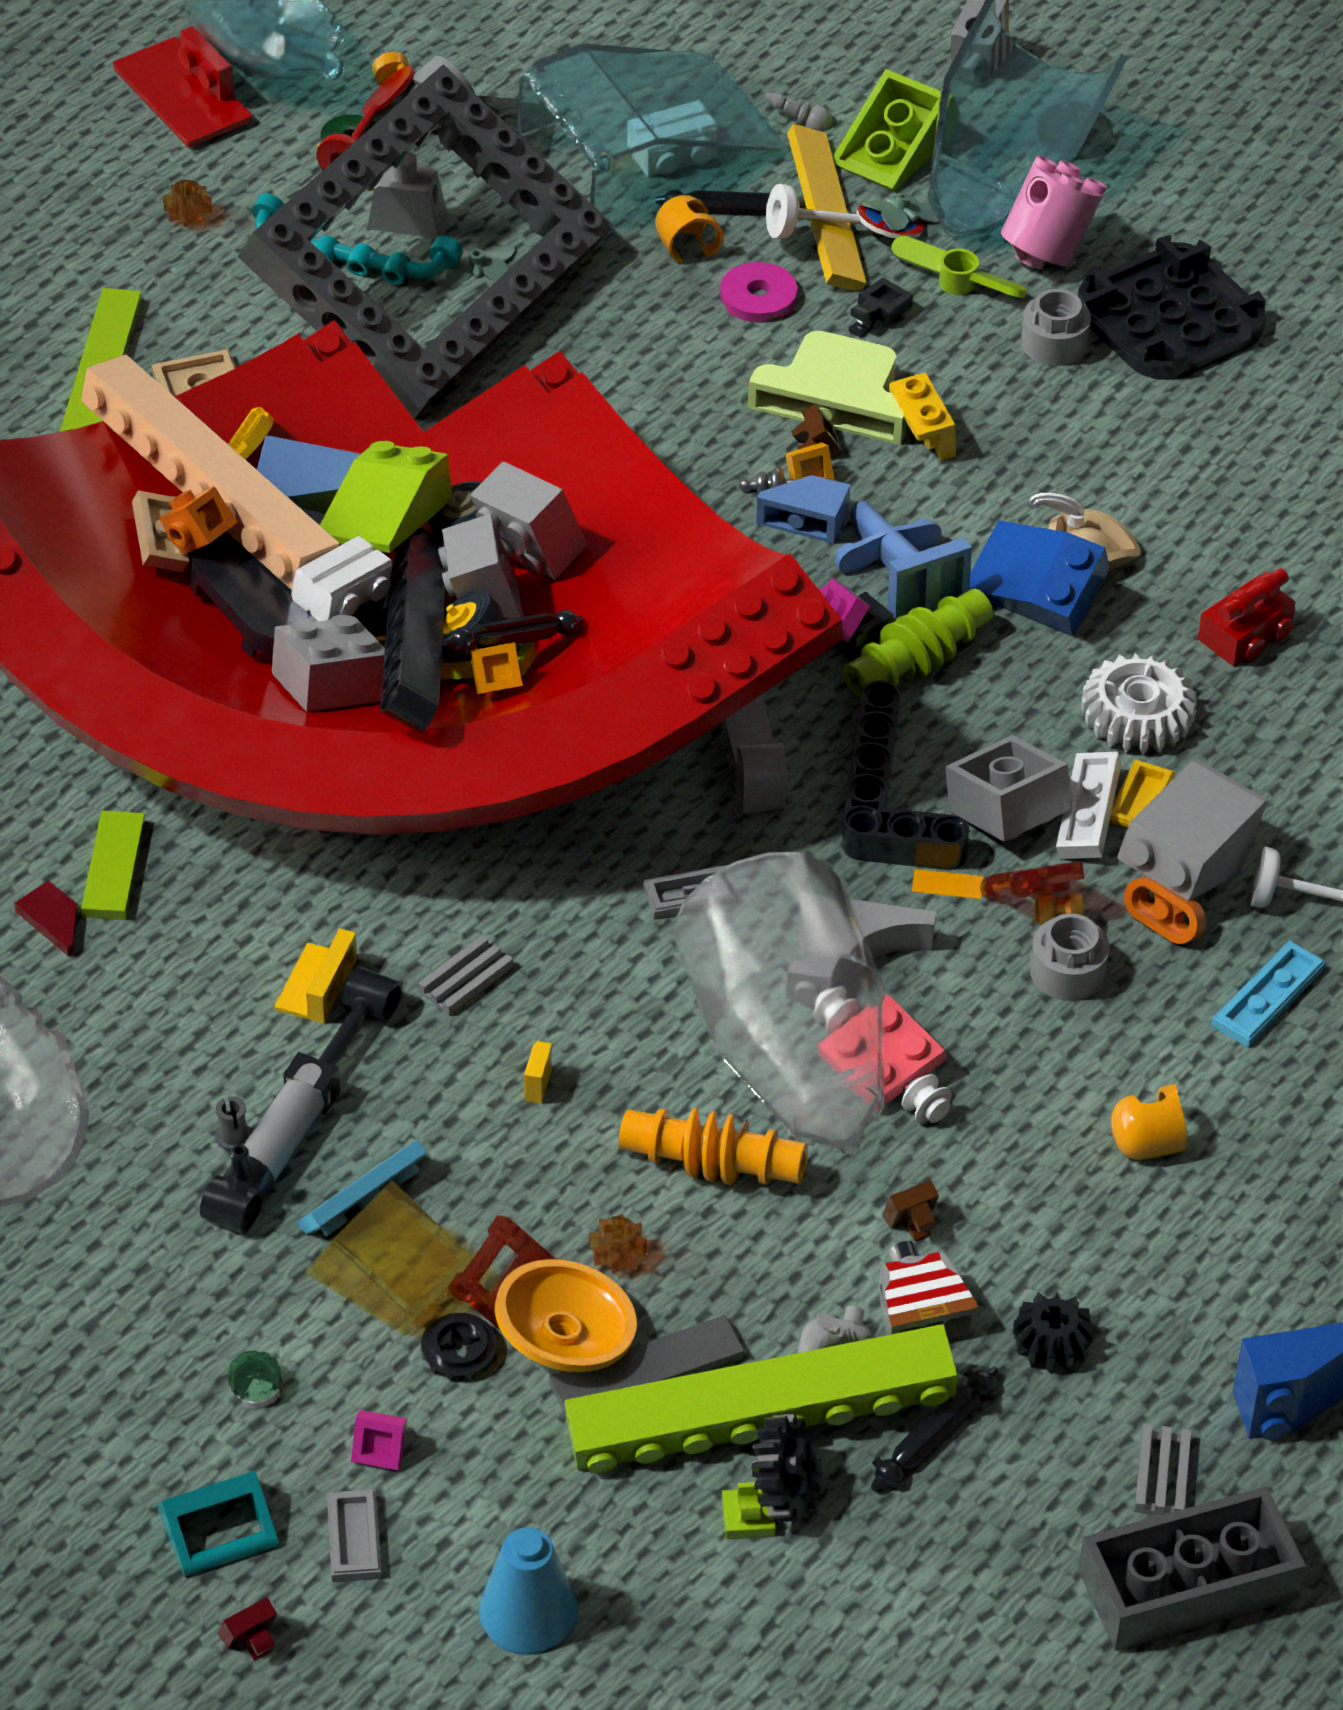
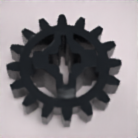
[752,1414,822,1522]

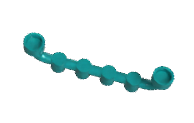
[251,193,463,285]

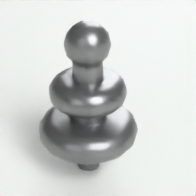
[739,466,794,494]

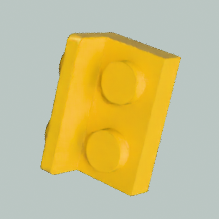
[889,372,956,460]

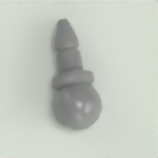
[765,92,832,131]

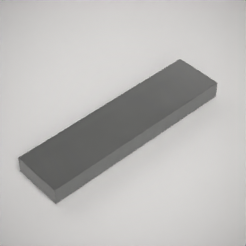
[549,1315,744,1416]

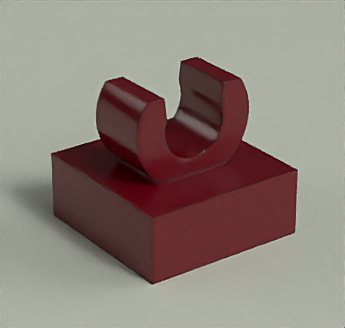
[218,1597,277,1661]

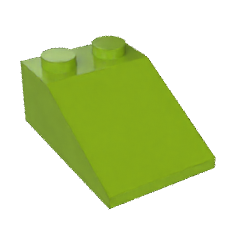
[833,69,960,192]
[320,441,452,553]

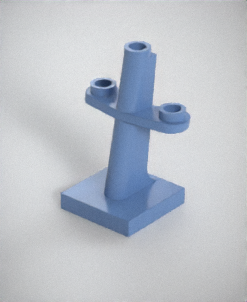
[835,501,972,622]

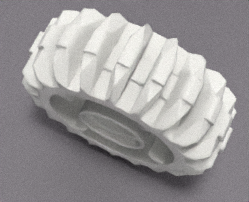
[1081,652,1197,755]

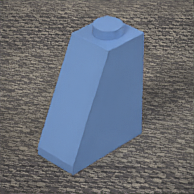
[257,435,360,514]

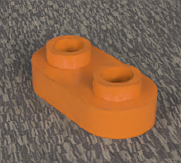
[1124,876,1206,944]

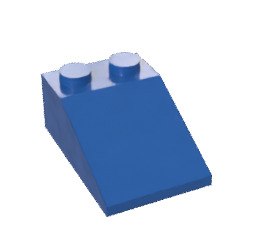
[970,520,1110,636]
[1233,1322,1343,1440]

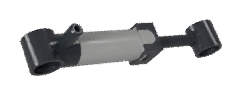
[200,966,403,1235]

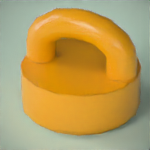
[372,52,410,85]

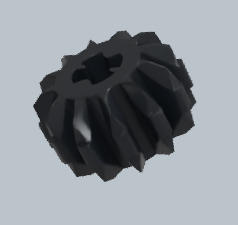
[1012,1290,1095,1374]

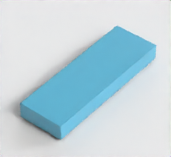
[1212,940,1326,1048]

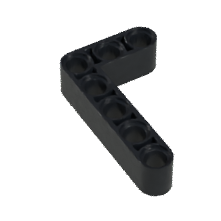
[842,680,970,870]

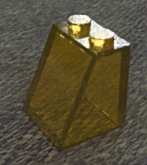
[306,1181,474,1334]

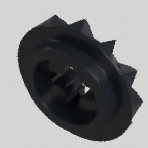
[421,1313,497,1381]

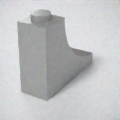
[786,892,936,1006]

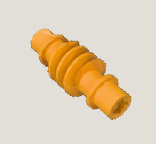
[619,1107,808,1185]

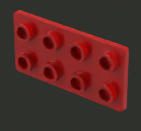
[113,26,252,148]

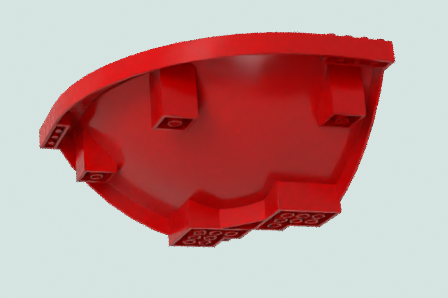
[0,320,843,835]

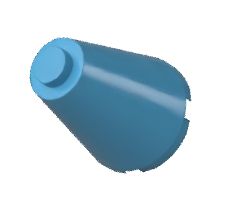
[479,1527,578,1655]

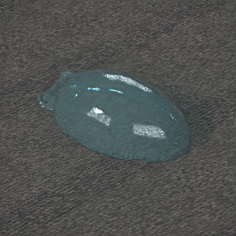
[184,0,344,81]

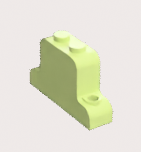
[748,331,907,445]

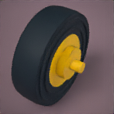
[442,590,502,661]

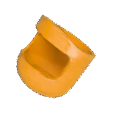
[655,195,725,263]
[1111,1084,1187,1161]

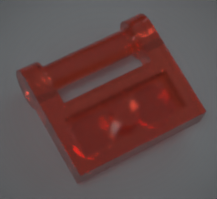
[980,861,1085,901]
[448,1215,556,1331]

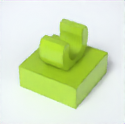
[722,1482,776,1540]

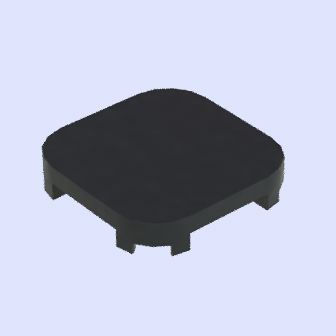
[1077,235,1266,380]
[190,509,389,658]

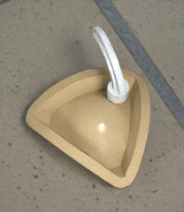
[1030,493,1141,570]

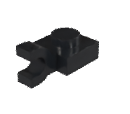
[848,278,914,338]

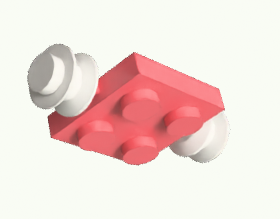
[814,987,952,1124]

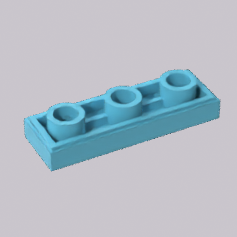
[296,1139,427,1236]

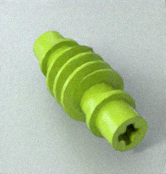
[843,588,993,698]

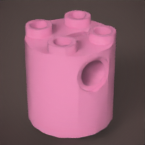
[1001,155,1107,269]

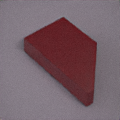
[14,880,78,956]

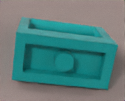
[157,1471,279,1577]

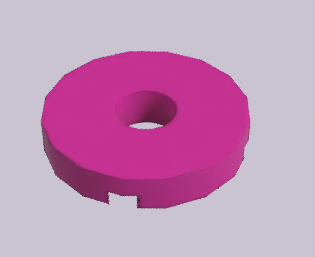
[720,262,798,323]

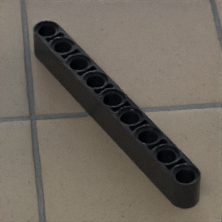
[380,527,446,733]

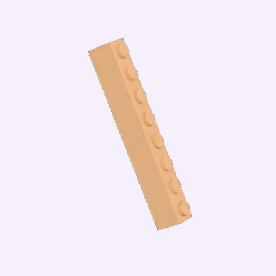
[81,354,339,590]

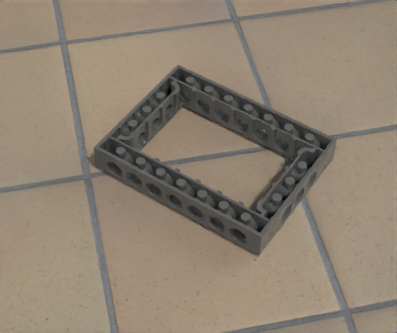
[238,64,614,419]

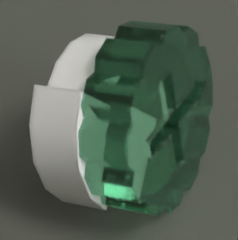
[228,1350,282,1409]

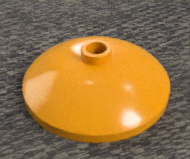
[495,1259,637,1372]

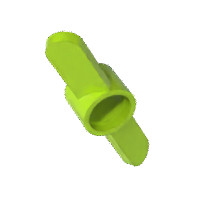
[892,236,1027,298]

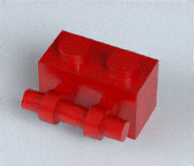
[1198,568,1296,667]

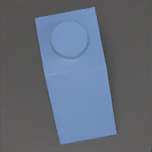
[756,475,850,544]

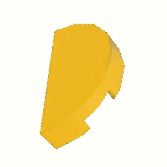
[228,407,274,460]

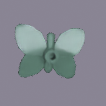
[861,193,942,232]
[446,245,515,282]

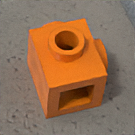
[159,486,238,555]

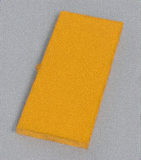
[911,869,984,899]

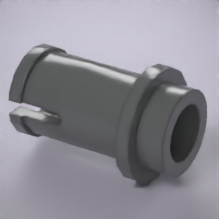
[215,1096,251,1151]

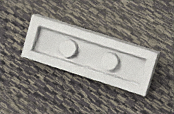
[1056,752,1121,859]

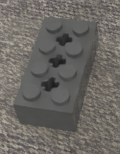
[1078,1486,1306,1651]

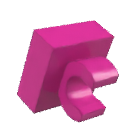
[351,1410,407,1470]

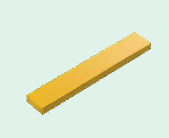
[787,124,866,291]

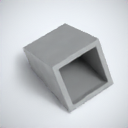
[1117,759,1268,901]

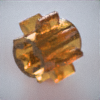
[163,180,212,227]
[589,1214,647,1274]

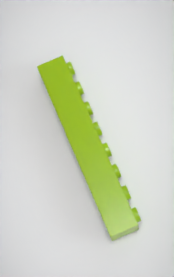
[564,1324,957,1473]

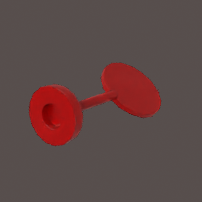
[316,66,415,170]

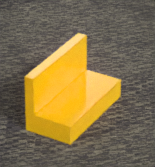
[274,928,357,1024]

